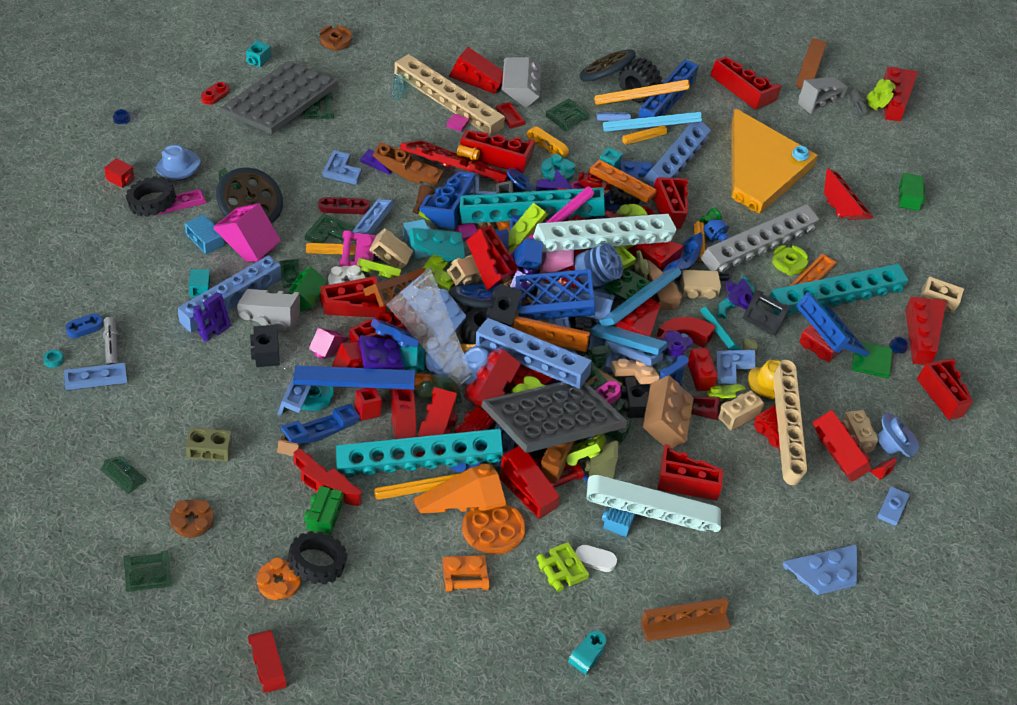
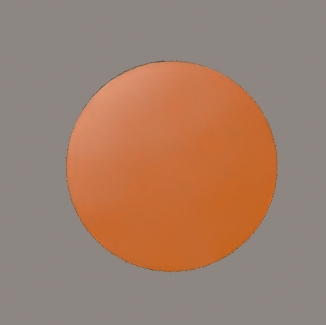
[462,505,525,555]

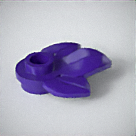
[726,278,753,310]
[659,330,693,357]

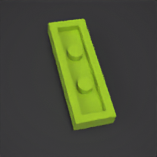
[508,203,548,253]

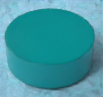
[43,350,64,368]

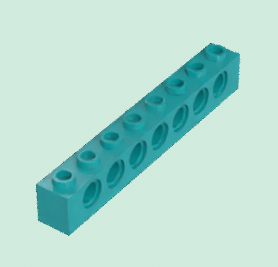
[460,187,605,224]
[769,264,908,317]
[336,429,503,477]

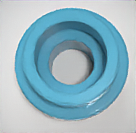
[792,146,809,161]

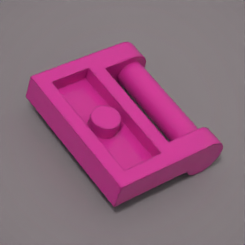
[339,231,376,269]

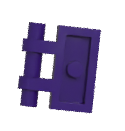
[193,292,231,341]

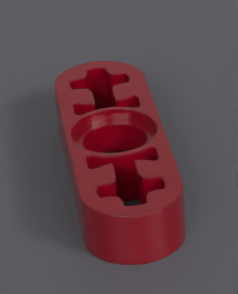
[318,197,370,215]

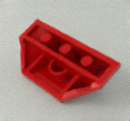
[824,168,874,220]

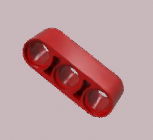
[248,629,286,693]

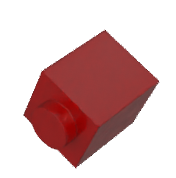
[104,158,134,188]
[354,388,382,421]

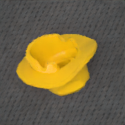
[748,359,781,399]

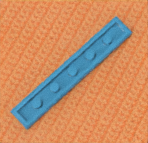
[599,267,681,327]

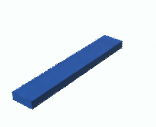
[293,365,415,390]

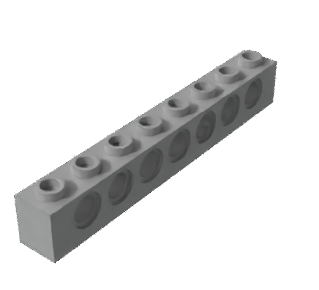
[701,204,820,273]

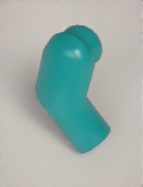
[717,297,736,319]

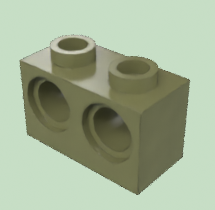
[186,427,232,462]

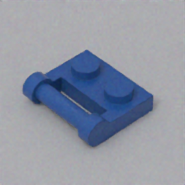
[660,355,689,386]

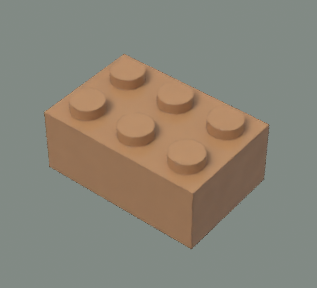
[643,375,694,449]

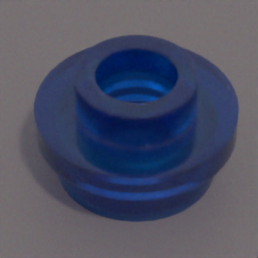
[113,109,130,124]
[889,337,908,353]

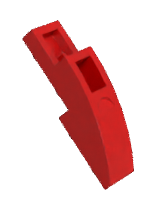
[389,389,416,439]
[293,448,362,506]

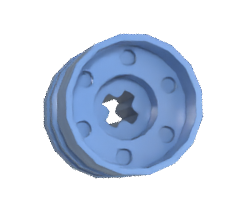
[574,243,623,289]

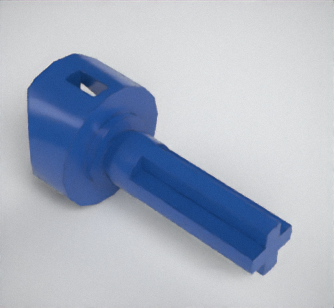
[703,220,730,242]

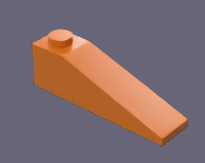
[413,463,506,513]

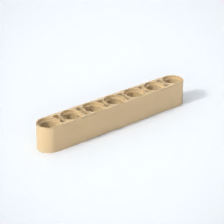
[773,360,807,485]

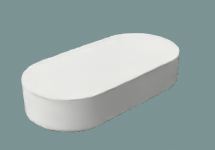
[575,545,617,572]

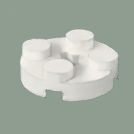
[328,265,365,285]

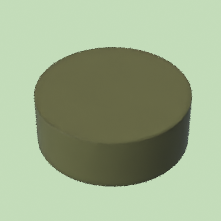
[743,338,758,356]

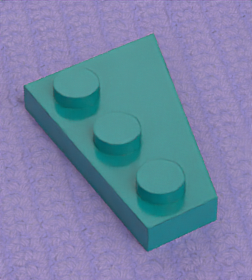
[409,228,465,262]

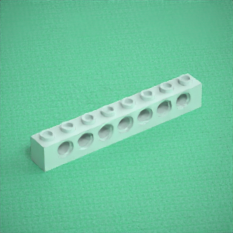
[533,214,676,252]

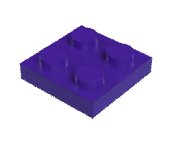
[358,335,404,370]

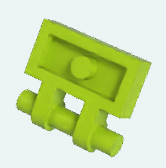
[536,542,589,592]

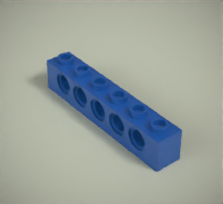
[638,59,699,129]

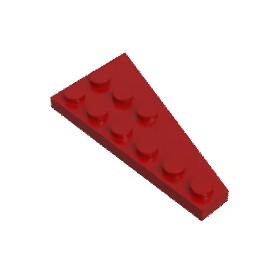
[399,139,510,183]

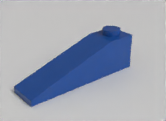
[419,171,476,229]

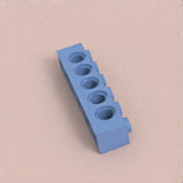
[643,121,711,187]
[178,255,281,332]
[476,318,592,389]

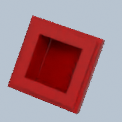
[870,458,897,480]

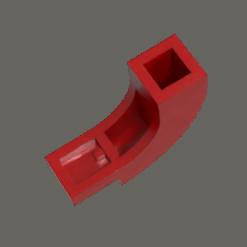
[656,317,716,353]

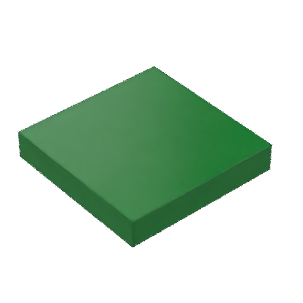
[851,341,892,379]

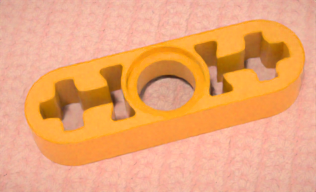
[527,126,569,158]

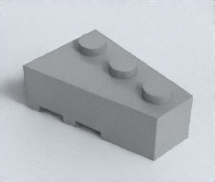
[798,77,848,114]
[237,289,300,333]

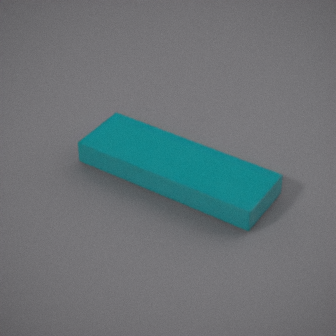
[700,306,742,350]

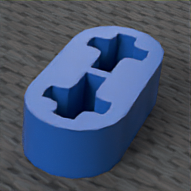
[66,314,103,338]

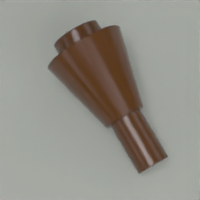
[412,185,435,214]

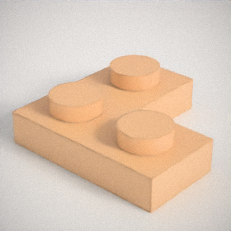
[610,359,659,384]

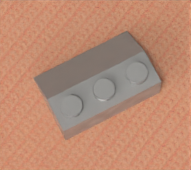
[502,57,541,107]

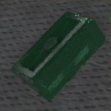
[101,456,147,494]

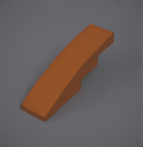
[795,38,827,88]

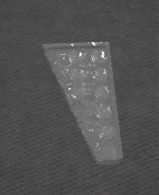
[386,268,473,387]

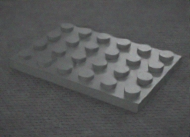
[220,61,338,134]
[482,381,627,453]

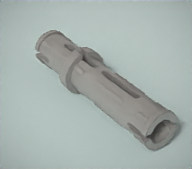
[103,317,119,365]

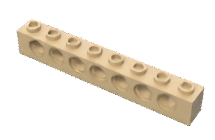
[394,54,505,136]

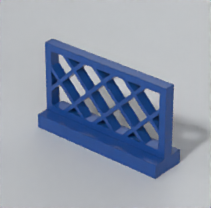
[516,269,595,320]
[796,292,869,357]

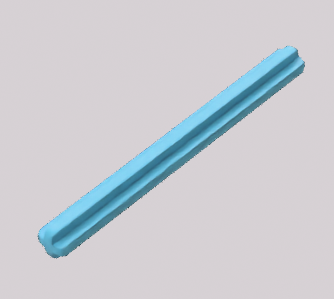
[603,112,702,132]

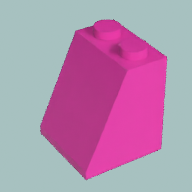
[213,203,281,262]

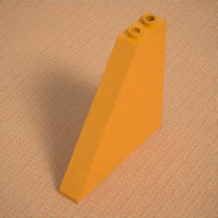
[731,109,818,214]

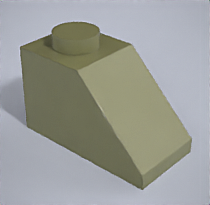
[585,441,618,479]

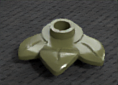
[631,250,650,279]

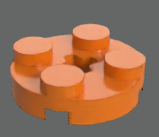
[257,558,301,600]

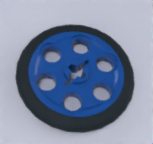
[448,283,506,308]

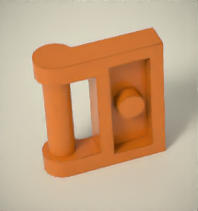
[442,555,489,592]

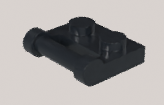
[742,290,791,335]

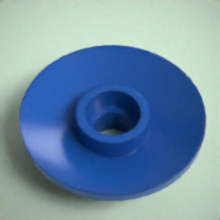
[507,168,536,192]

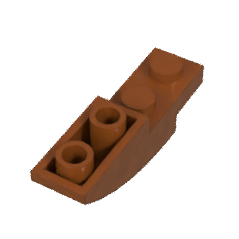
[373,142,444,187]

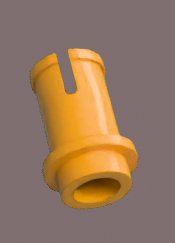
[457,145,480,161]

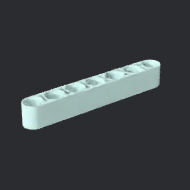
[587,475,721,532]

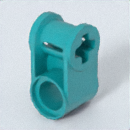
[568,631,606,675]

